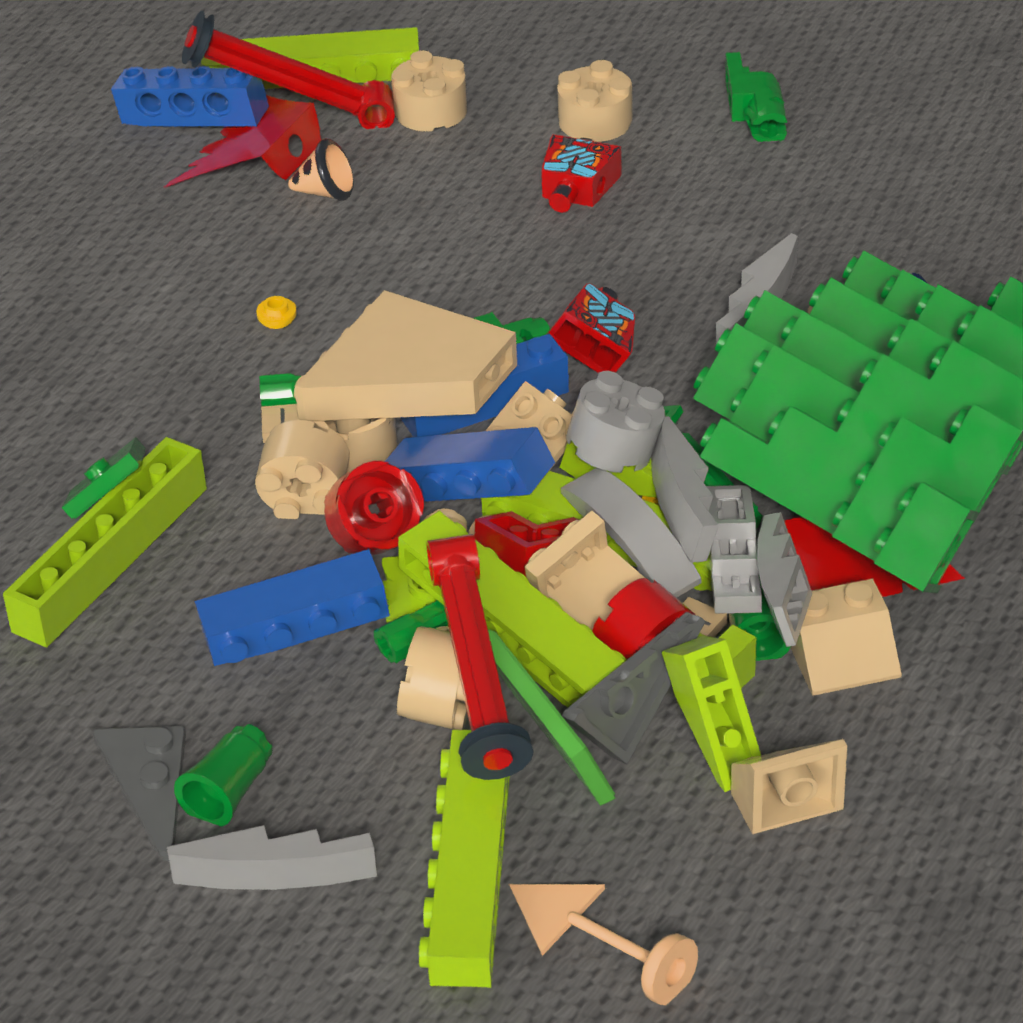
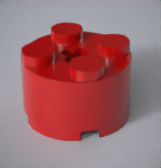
[324,461,424,555]
[592,578,695,660]

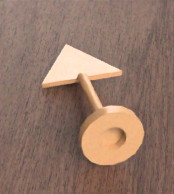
[509,884,698,1006]

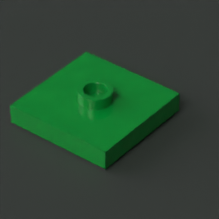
[62,437,146,519]

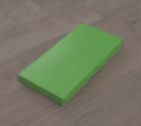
[488,629,615,806]

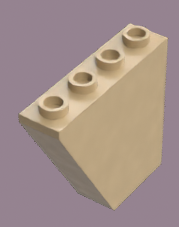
[294,290,517,421]

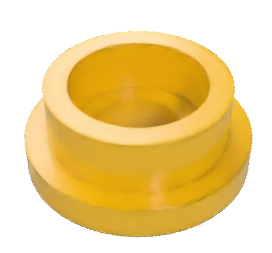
[256,296,297,329]

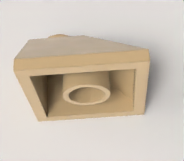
[731,739,847,834]

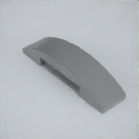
[561,468,702,598]

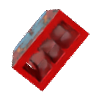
[542,134,622,213]
[546,283,635,373]

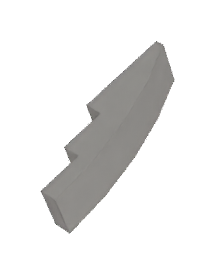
[716,233,798,344]
[651,416,719,563]
[706,485,762,614]
[757,512,813,647]
[167,826,377,890]

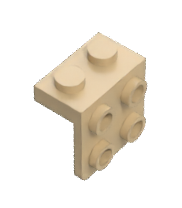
[486,381,574,471]
[525,511,645,630]

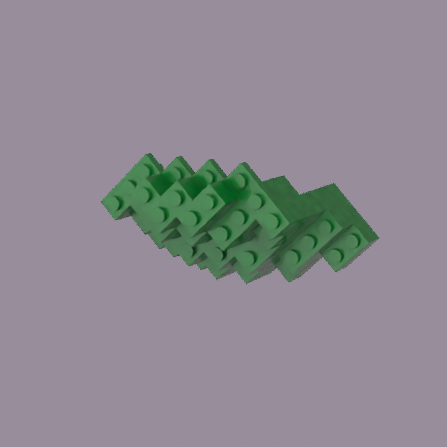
[693,250,1023,593]

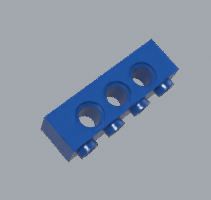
[111,66,269,126]

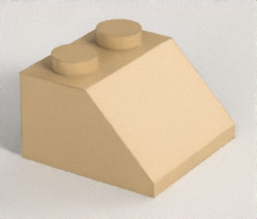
[791,579,902,696]

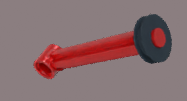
[182,11,395,129]
[426,534,534,780]

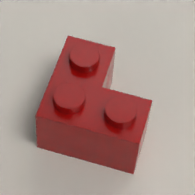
[474,511,579,578]

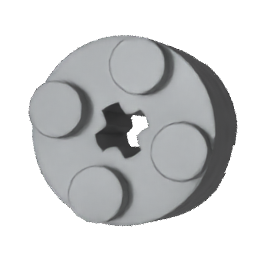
[566,371,665,473]

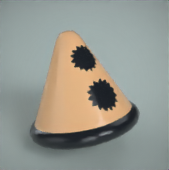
[288,139,354,201]

